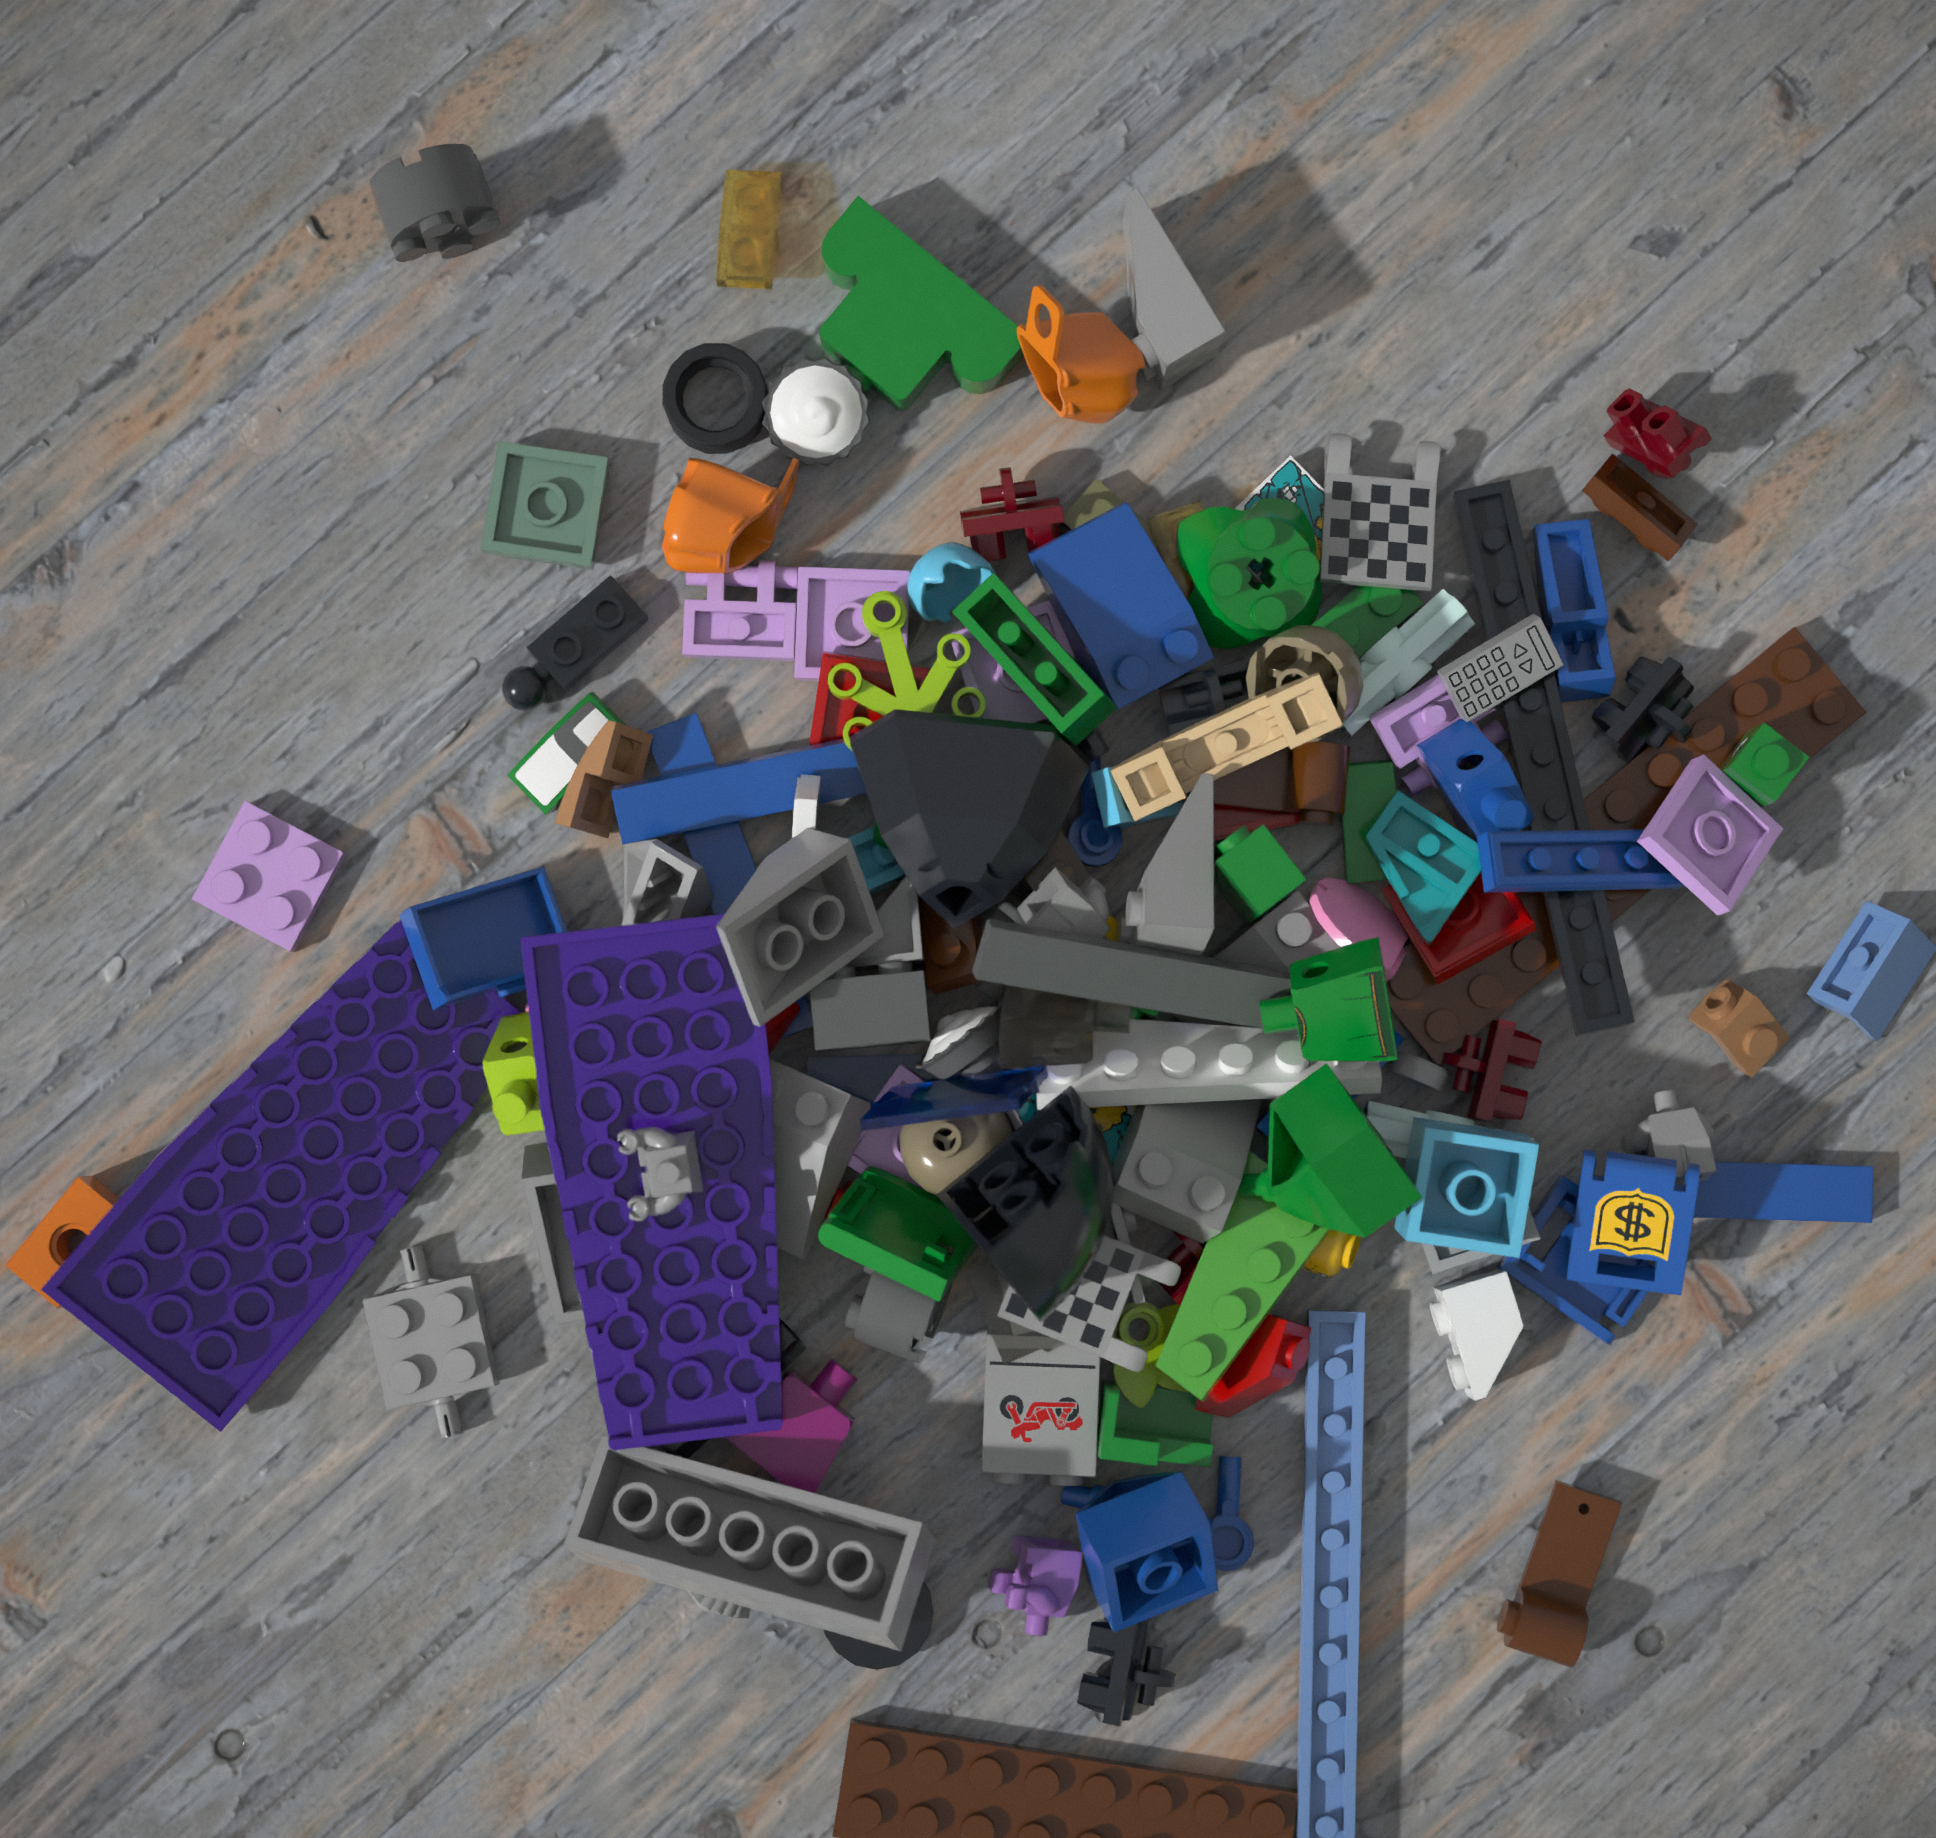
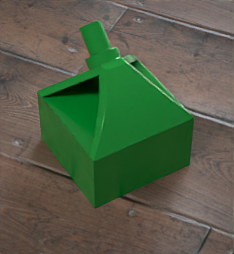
[1238,1063,1422,1238]

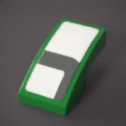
[507,692,626,815]

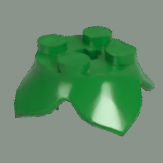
[1176,497,1322,649]

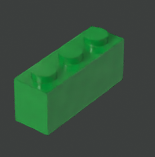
[952,573,1118,746]
[1214,824,1306,925]

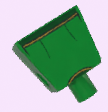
[1259,937,1398,1061]

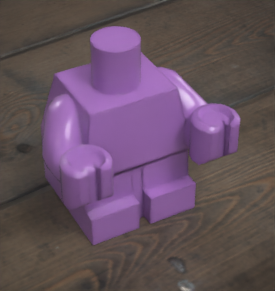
[989,1535,1083,1636]

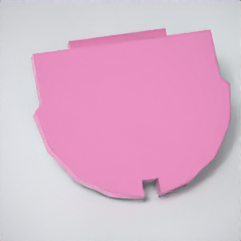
[1309,877,1408,982]

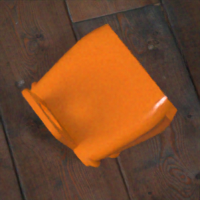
[1016,285,1145,424]
[662,457,800,574]

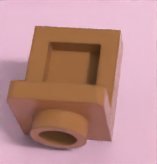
[1689,979,1790,1078]

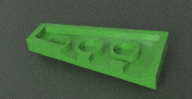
[1155,1151,1331,1402]

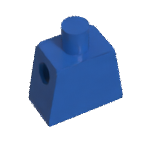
[1417,719,1534,842]

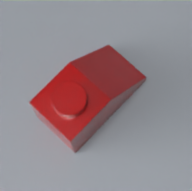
[1194,1313,1312,1418]

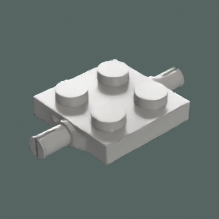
[363,1245,500,1438]

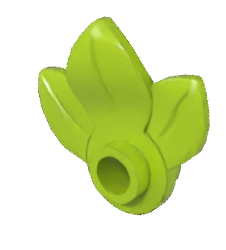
[1112,1302,1187,1408]

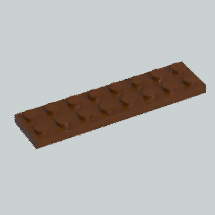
[832,1719,1298,1838]

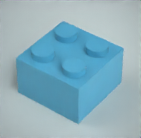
[1394,1117,1539,1258]

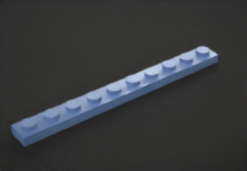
[1296,1310,1366,1838]

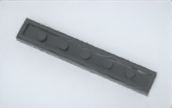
[972,919,1299,1035]

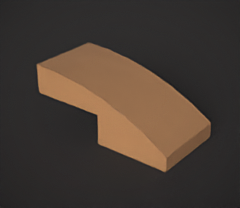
[555,720,654,839]

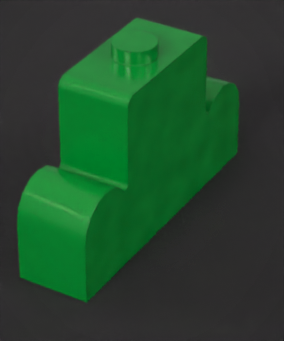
[819,196,1024,412]

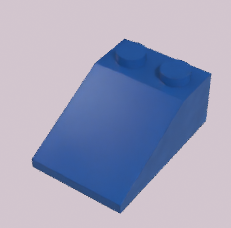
[1027,502,1214,710]

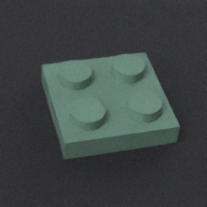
[481,441,610,570]

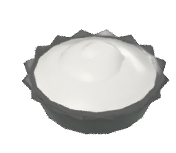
[762,357,870,467]
[915,1000,1008,1081]

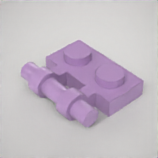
[682,560,798,661]
[1369,675,1507,797]

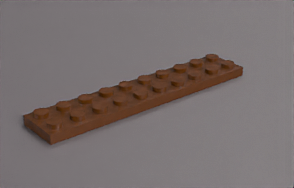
[1386,627,1866,1065]

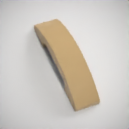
[1110,672,1343,821]

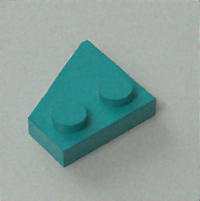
[1365,791,1481,946]

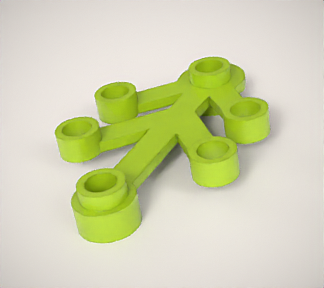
[828,591,986,751]

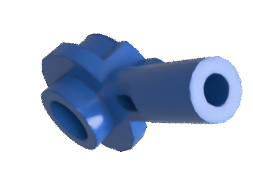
[1067,757,1123,867]
[1209,1456,1254,1571]

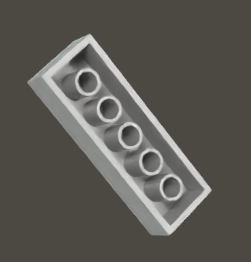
[564,1436,936,1651]

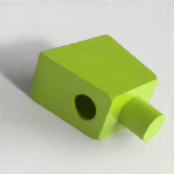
[483,1012,544,1136]

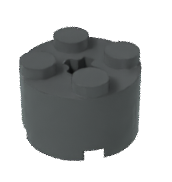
[370,144,500,262]
[845,1252,953,1364]

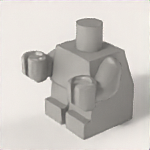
[1017,867,1110,940]
[1623,1090,1717,1186]
[617,1127,703,1221]

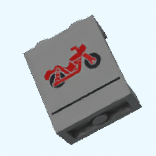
[981,1331,1100,1486]

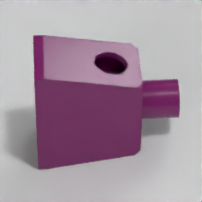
[725,1358,858,1493]

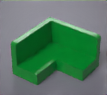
[1097,1380,1213,1468]

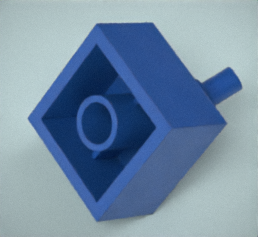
[1061,1472,1218,1633]

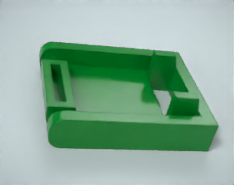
[818,1166,977,1302]

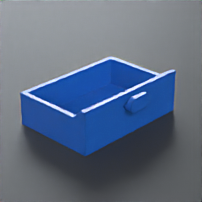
[399,866,567,1011]

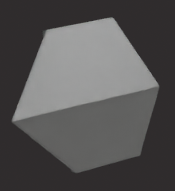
[621,839,714,925]
[843,876,924,971]

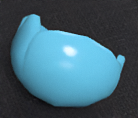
[906,542,996,623]

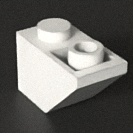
[1430,1269,1523,1401]

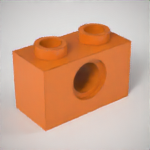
[5,1176,119,1308]

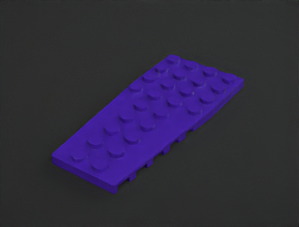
[520,913,783,1450]
[41,919,521,1432]

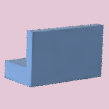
[1807,901,1936,1042]

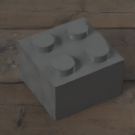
[810,961,931,1053]

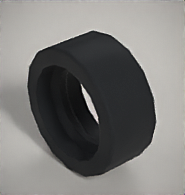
[662,343,769,454]

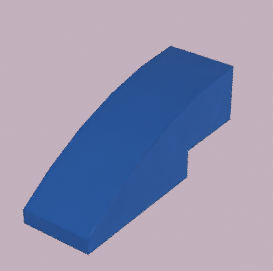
[1533,519,1616,702]

